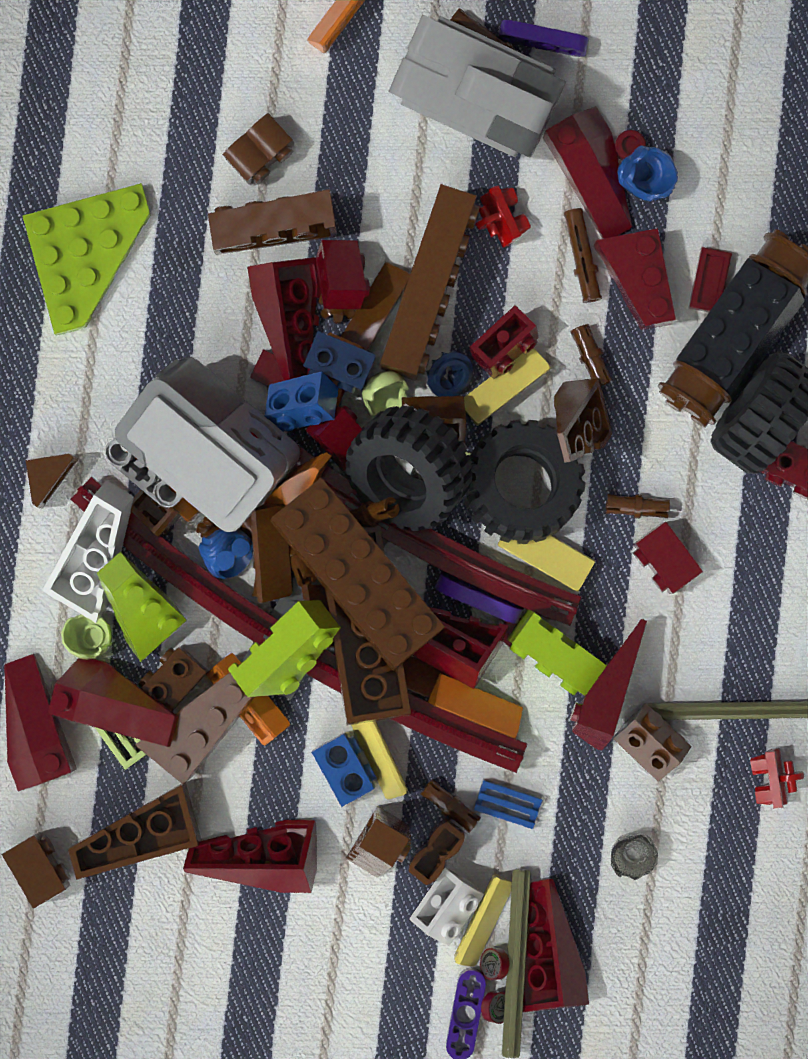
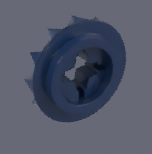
[426,350,473,397]

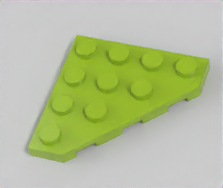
[23,183,151,336]

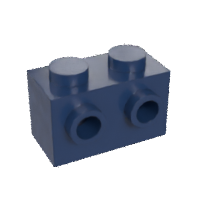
[303,331,376,394]

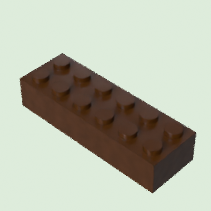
[380,184,480,381]
[271,478,445,671]
[325,525,411,726]

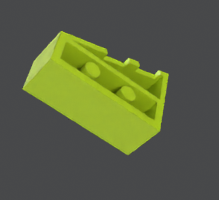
[97,552,187,662]
[228,600,341,697]
[507,610,607,696]

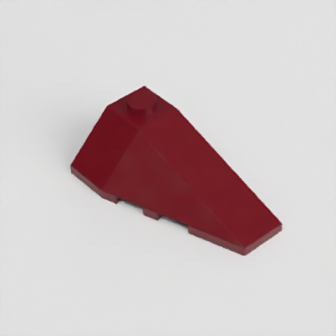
[247,257,321,381]
[523,879,589,1013]

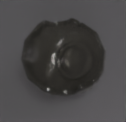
[610,832,658,880]

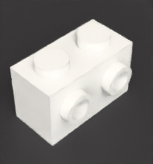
[410,868,485,946]

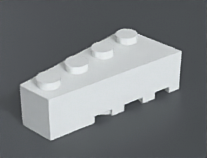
[42,480,134,623]

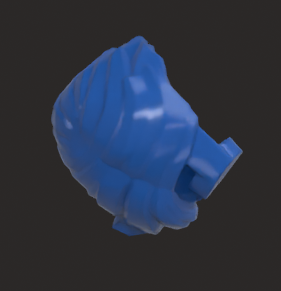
[617,146,678,201]
[199,529,254,579]

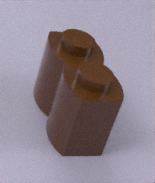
[222,113,294,185]
[409,818,465,885]

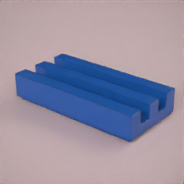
[474,780,542,829]

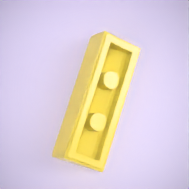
[464,348,551,426]
[498,535,595,592]
[351,721,408,799]
[454,873,512,967]

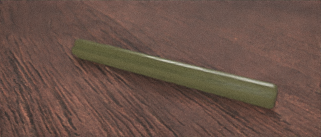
[642,701,808,720]
[501,869,531,1058]

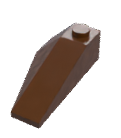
[554,378,613,462]

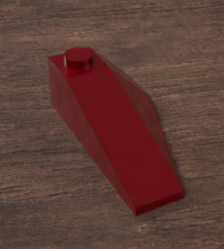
[543,106,632,239]
[570,619,647,751]
[4,653,77,792]
[48,658,178,747]
[183,820,317,893]

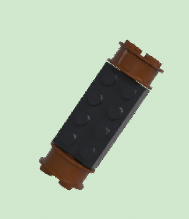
[658,229,808,428]

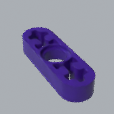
[498,20,589,57]
[435,572,524,624]
[446,968,486,1059]

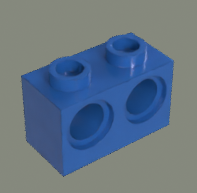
[264,371,338,432]
[311,732,377,807]

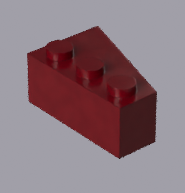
[413,607,509,689]

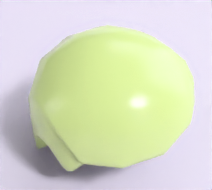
[362,371,409,416]
[61,614,112,660]

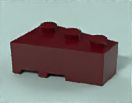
[593,228,676,330]

